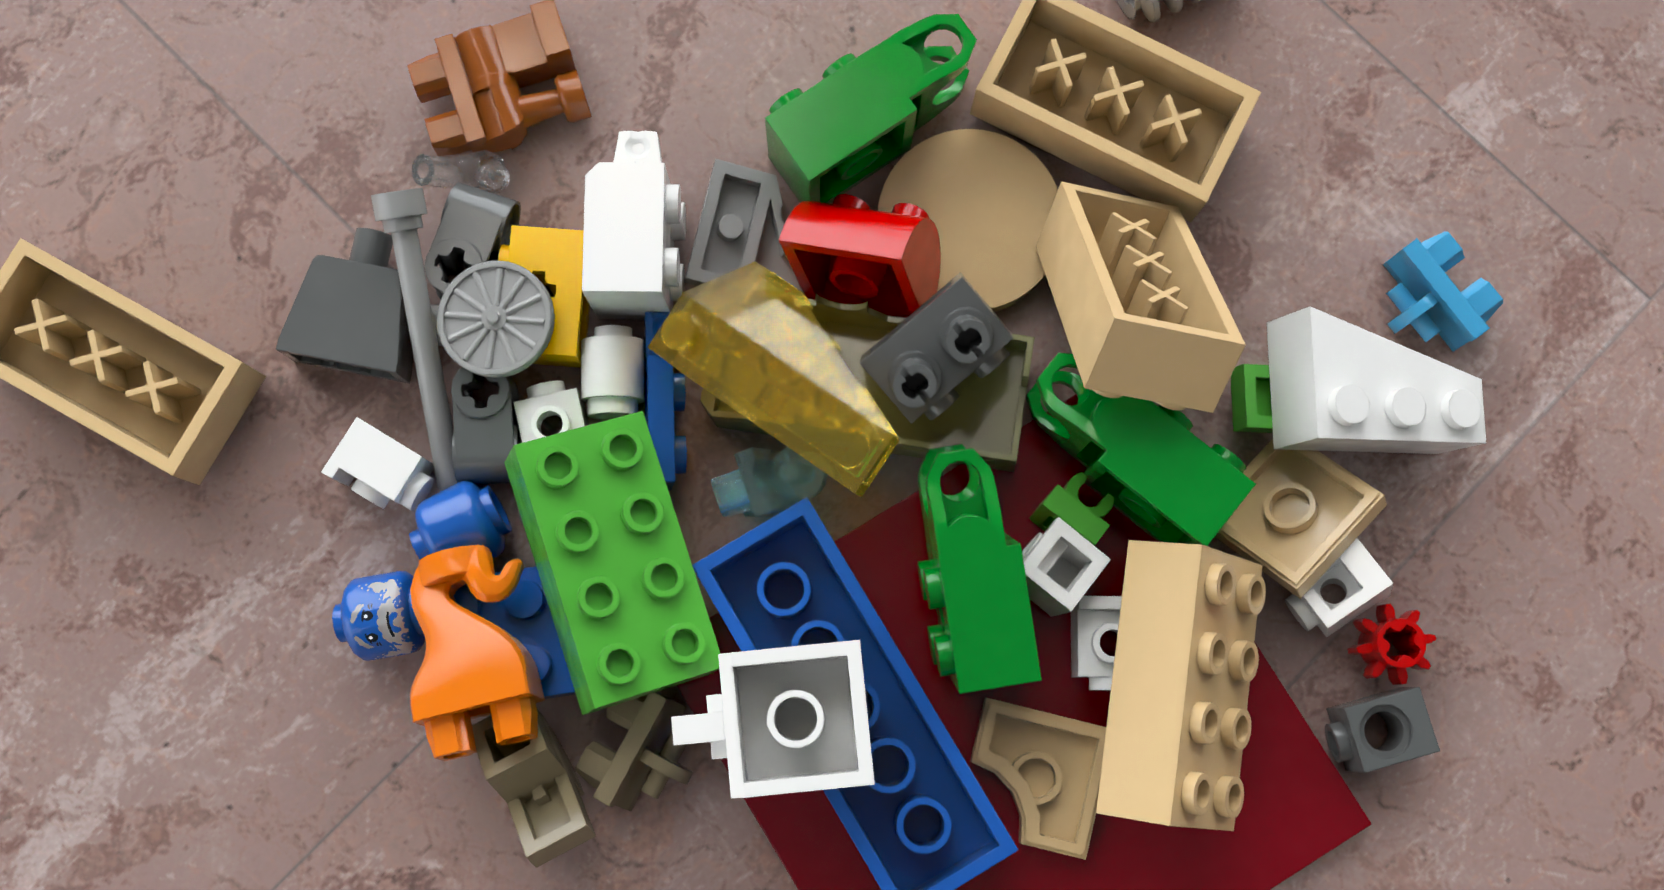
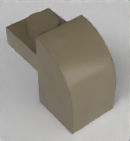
[472,709,596,868]

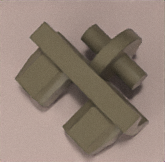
[575,692,693,811]

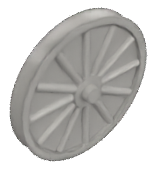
[437,261,555,378]

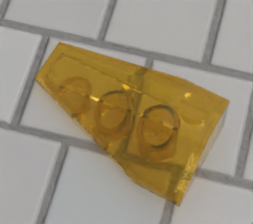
[648,261,900,497]

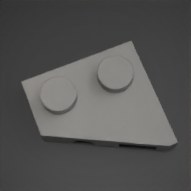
[684,159,805,299]

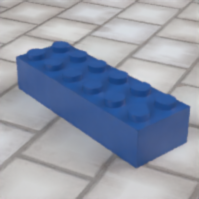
[692,497,1018,890]

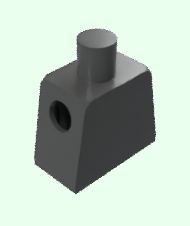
[276,228,413,384]

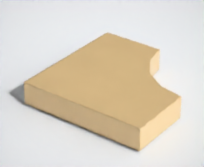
[970,698,1106,860]

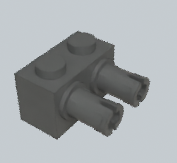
[860,272,1013,423]

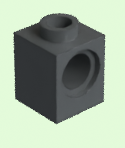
[1325,687,1440,773]

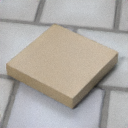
[1215,439,1387,599]

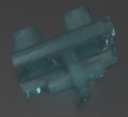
[711,445,828,517]

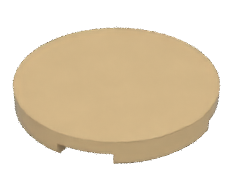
[878,129,1058,312]

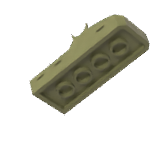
[700,293,1035,472]

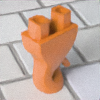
[410,545,545,761]

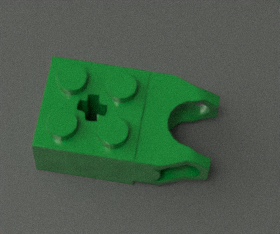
[765,14,977,203]
[1026,352,1256,546]
[917,443,1042,694]

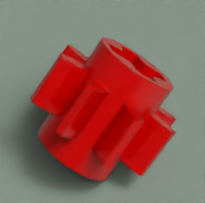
[1347,603,1436,685]

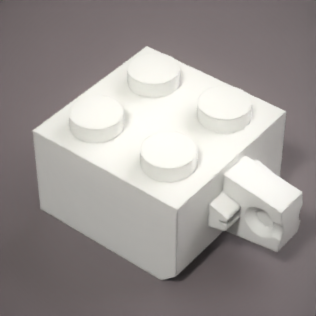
[582,131,686,320]
[671,640,875,799]

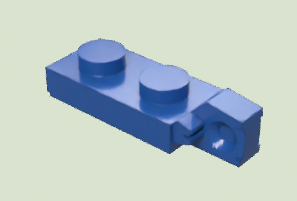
[644,311,688,491]

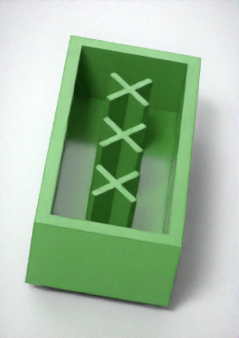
[504,411,721,716]

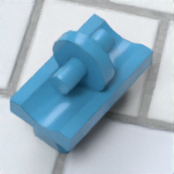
[1383,231,1503,352]

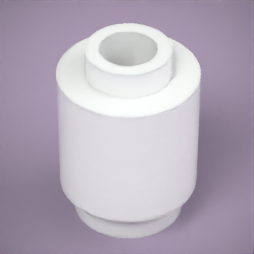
[581,325,645,420]

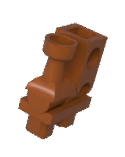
[407,0,592,162]

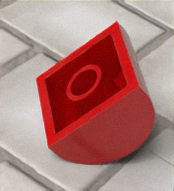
[778,194,941,318]

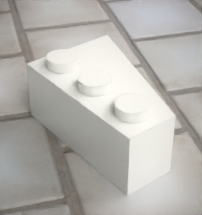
[1267,306,1486,454]

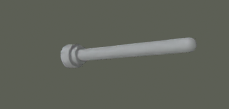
[371,188,457,491]

